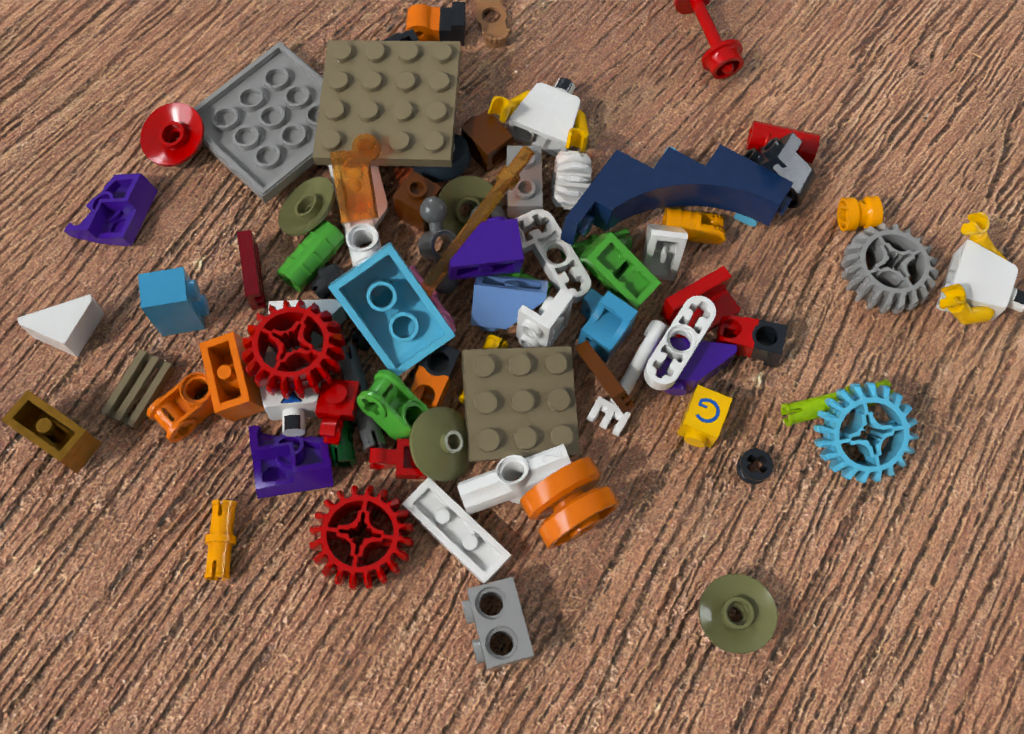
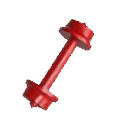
[674,0,744,79]

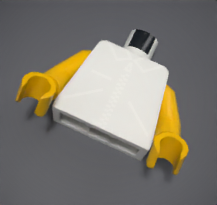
[488,77,589,157]
[935,212,1024,325]

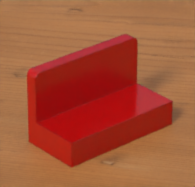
[660,266,741,339]

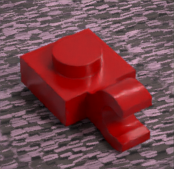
[315,379,361,445]
[369,438,432,480]

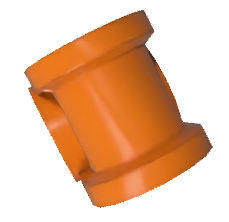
[146,372,214,443]

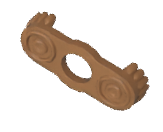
[475,0,510,48]

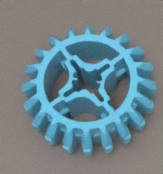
[813,382,919,483]

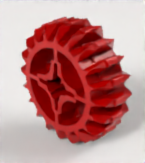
[242,299,345,400]
[309,485,414,590]

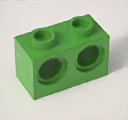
[578,232,661,309]

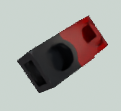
[715,315,788,368]

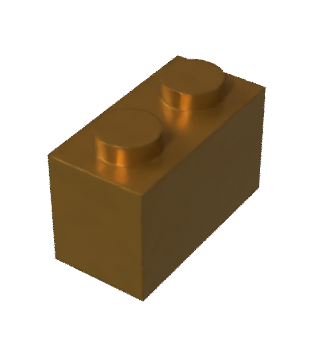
[1,390,102,473]

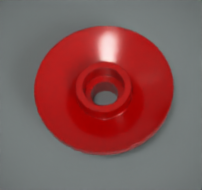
[140,102,204,167]

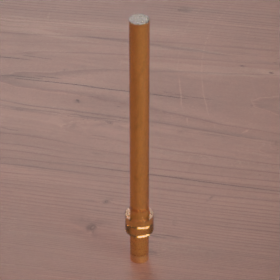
[421,145,535,297]

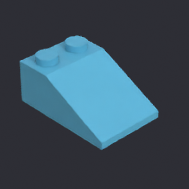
[328,242,456,376]

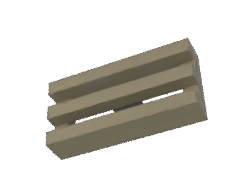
[101,349,176,431]

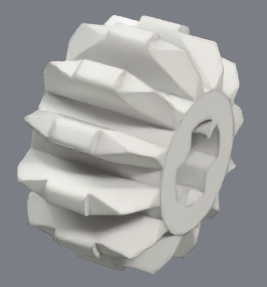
[551,150,592,210]

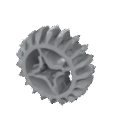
[840,222,939,315]

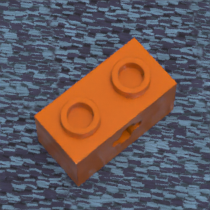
[199,331,265,422]

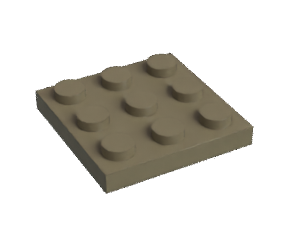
[461,346,580,462]

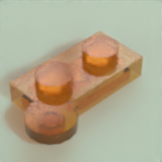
[330,133,381,224]

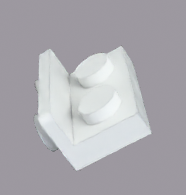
[516,288,574,348]

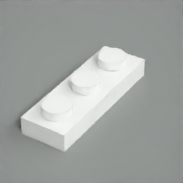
[402,478,511,584]

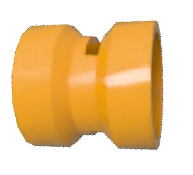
[837,196,883,232]

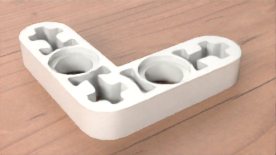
[515,209,591,303]

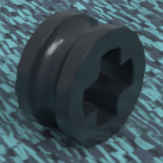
[736,448,774,485]

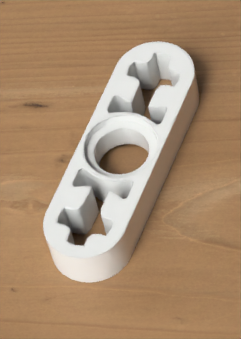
[644,296,716,390]

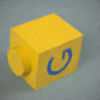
[677,385,733,448]

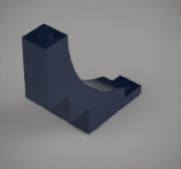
[560,144,793,245]

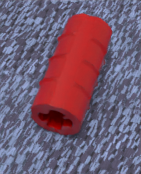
[746,120,820,164]

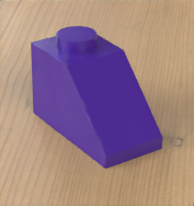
[448,216,524,280]
[657,337,737,396]

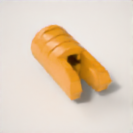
[662,208,726,245]

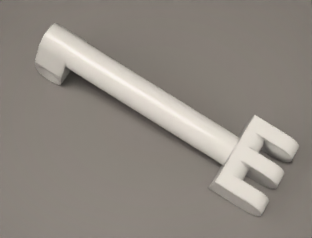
[586,320,668,437]

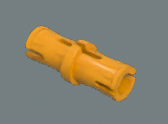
[204,500,237,581]

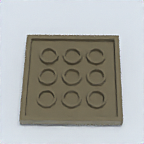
[313,40,462,167]

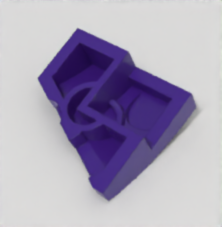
[64,173,158,246]
[248,425,334,499]

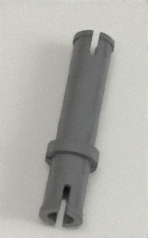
[338,345,387,453]

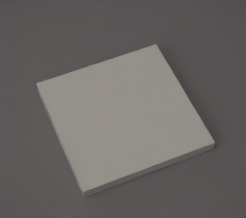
[194,41,323,204]

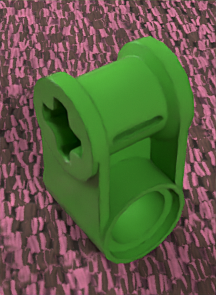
[357,369,428,440]

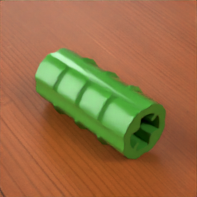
[276,220,346,292]

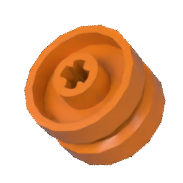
[520,457,620,549]

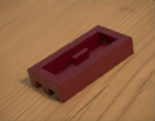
[237,230,267,310]

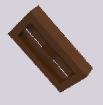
[575,340,635,414]

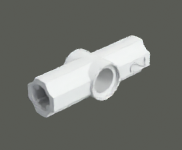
[457,444,571,515]

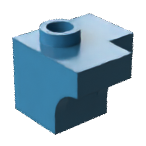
[578,288,638,363]

